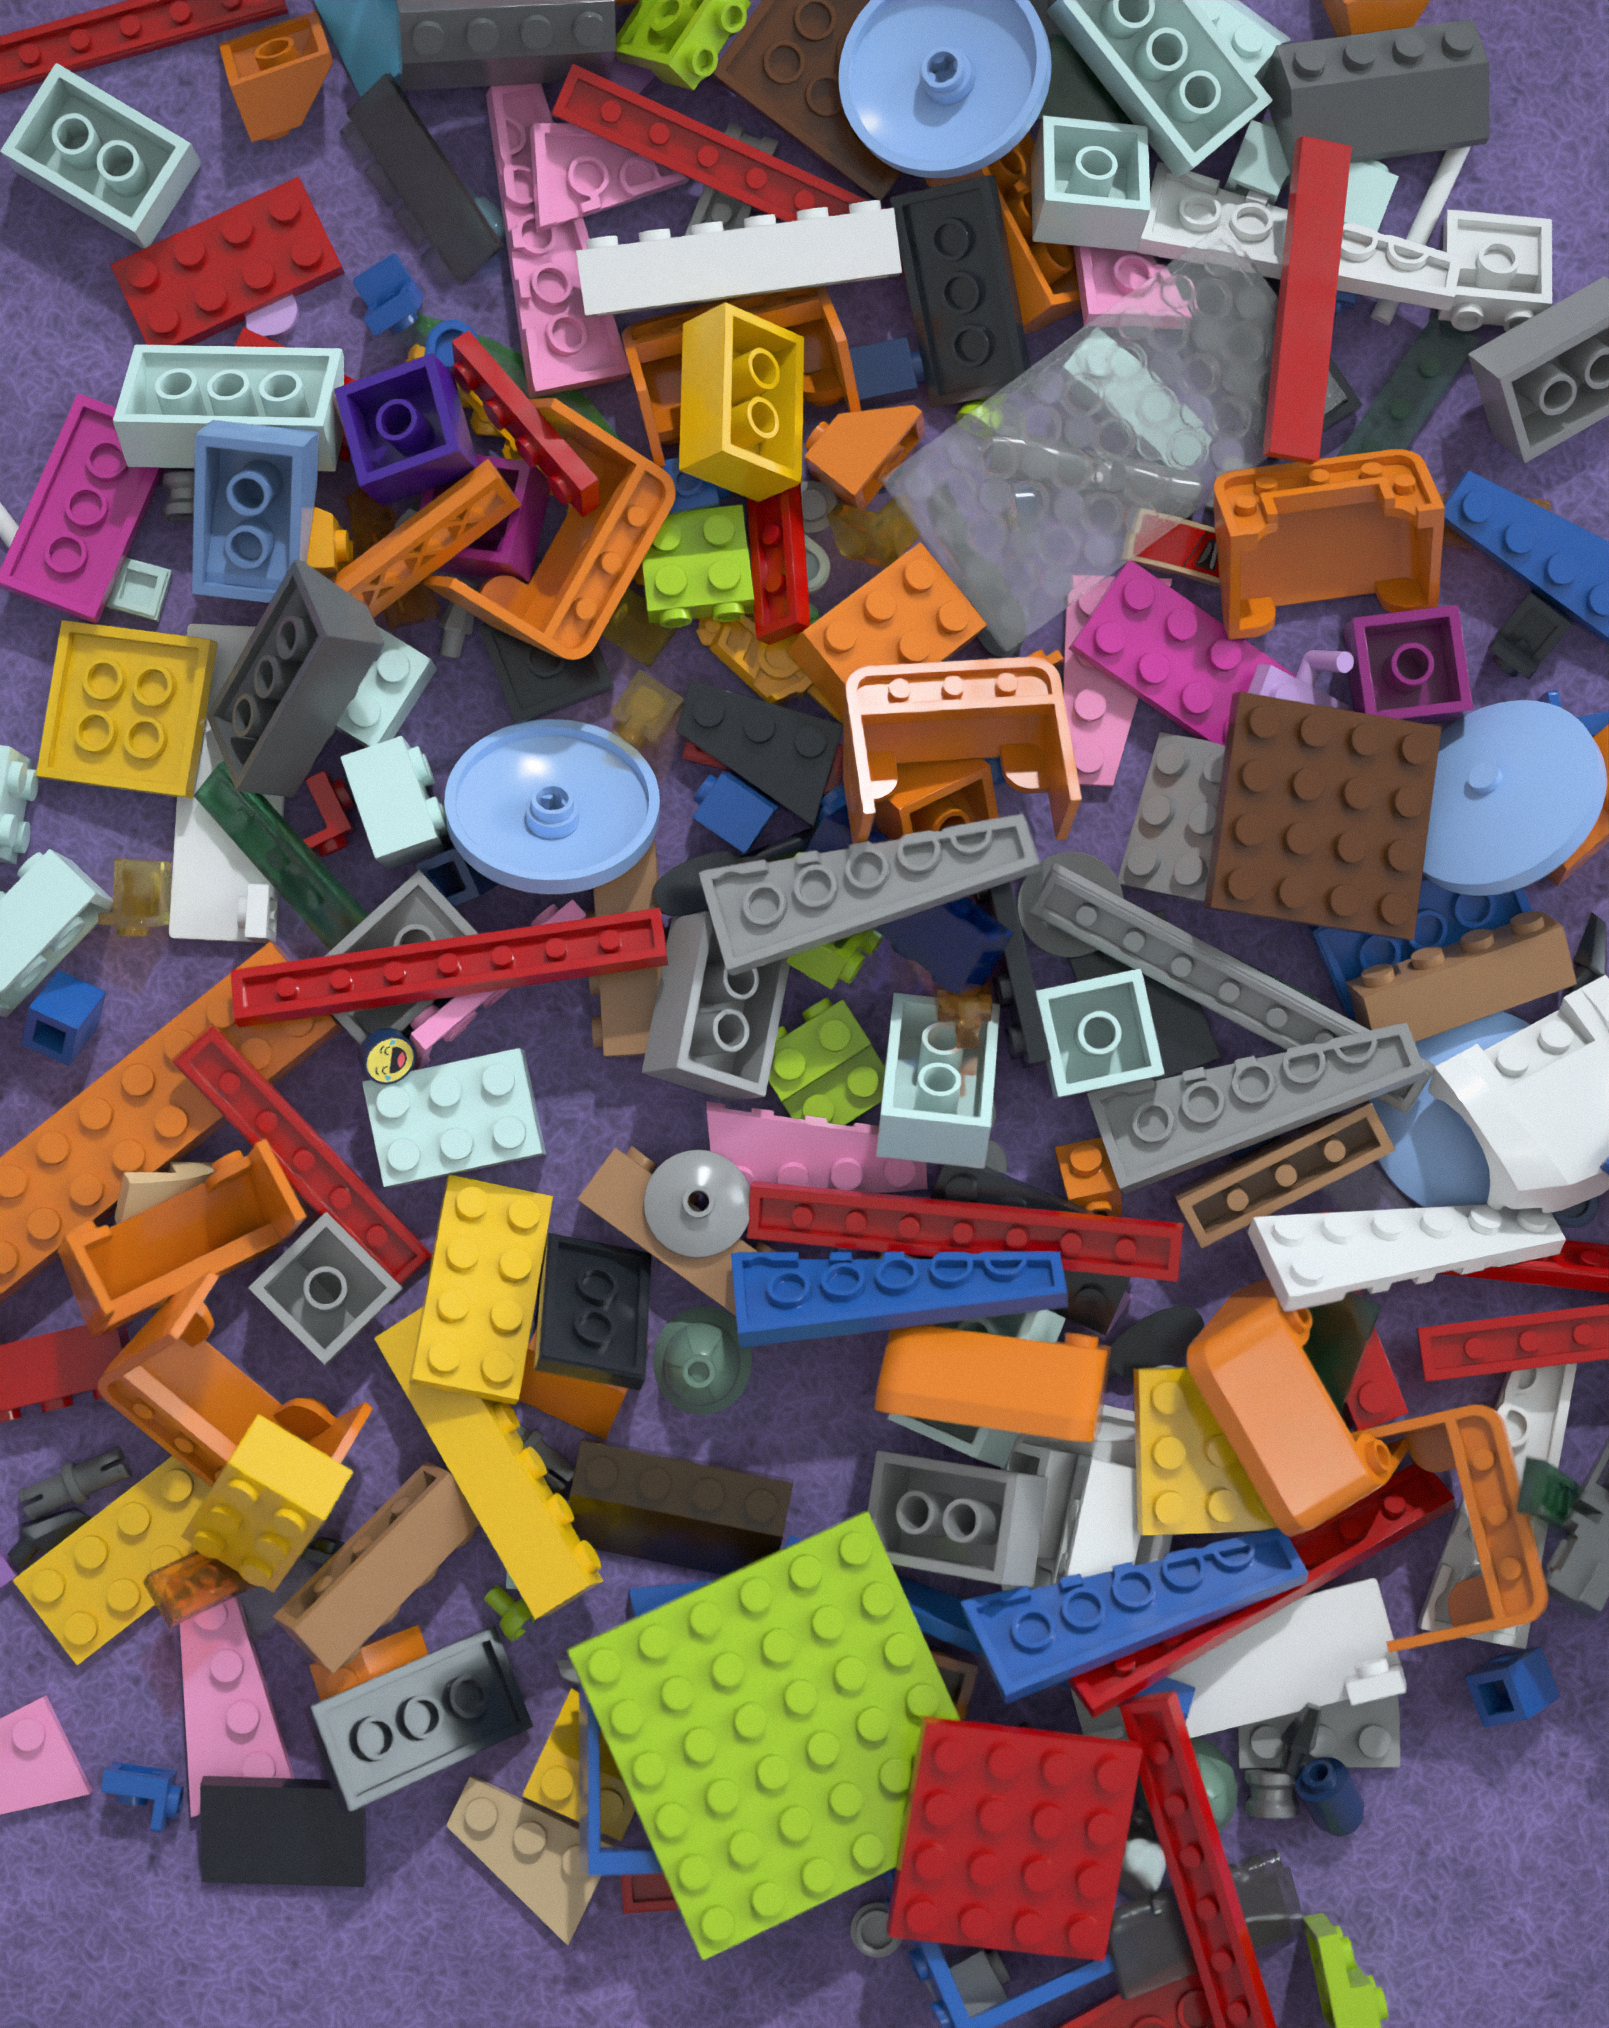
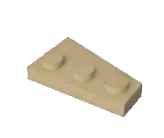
[446,1775,616,1946]

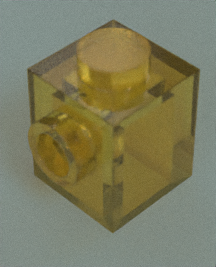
[610,669,684,751]

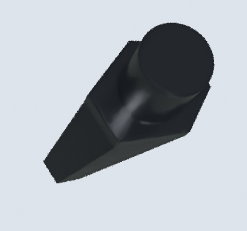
[1565,912,1607,993]
[7,1507,92,1567]
[1279,1703,1322,1775]

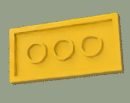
[409,1174,553,1405]
[12,1456,215,1665]

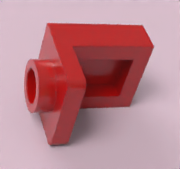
[300,771,357,858]

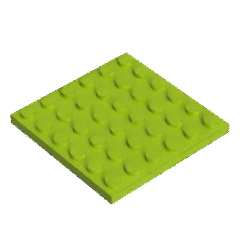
[566,1511,960,1961]

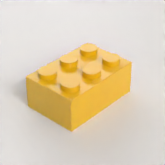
[679,302,804,502]
[181,1414,353,1593]

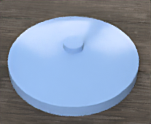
[839,0,1052,178]
[1423,700,1607,896]
[445,719,660,894]
[1369,1011,1530,1208]

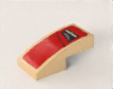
[1119,508,1220,588]

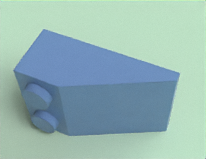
[192,420,319,603]

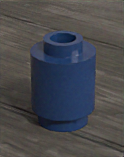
[1296,1757,1364,1836]

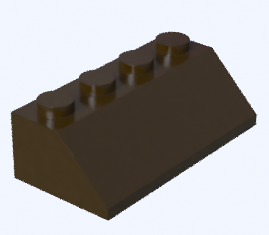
[569,1437,794,1576]

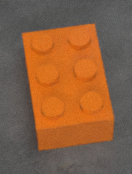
[787,542,988,721]

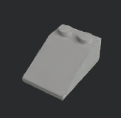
[325,870,478,1045]

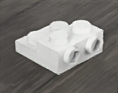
[1438,210,1552,332]

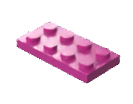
[0,393,165,624]
[1068,559,1296,746]

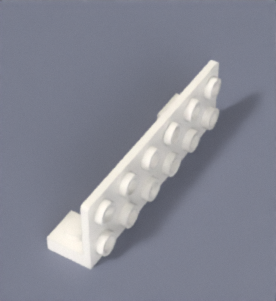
[169,624,285,944]
[1071,1578,1406,1741]

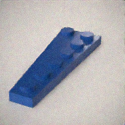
[1443,470,1609,645]
[731,1252,1068,1348]
[961,1528,1308,1704]

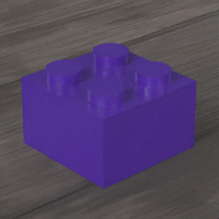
[334,353,478,506]

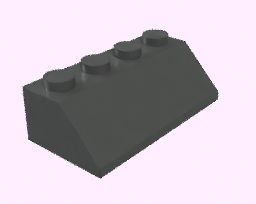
[395,0,616,91]
[1261,19,1489,172]
[206,560,384,798]

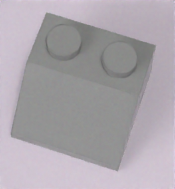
[248,1212,402,1367]

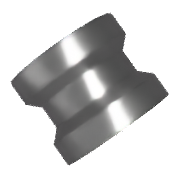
[162,471,194,523]
[1244,1768,1300,1818]

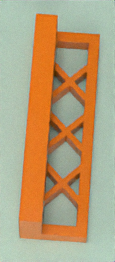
[329,459,522,618]

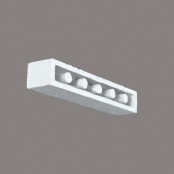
[576,200,902,318]

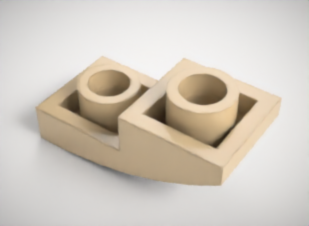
[114,1162,215,1224]

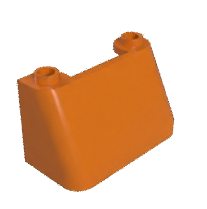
[1213,449,1445,640]

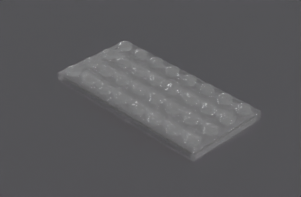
[880,222,1347,652]

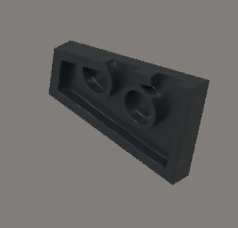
[676,680,843,828]

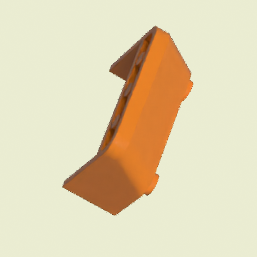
[621,286,861,467]
[423,398,676,660]
[843,657,1082,844]
[58,1139,306,1338]
[98,1270,373,1487]
[1187,1277,1410,1537]
[874,1324,1112,1442]
[1351,1405,1548,1653]

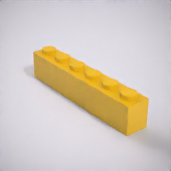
[374,1307,604,1619]

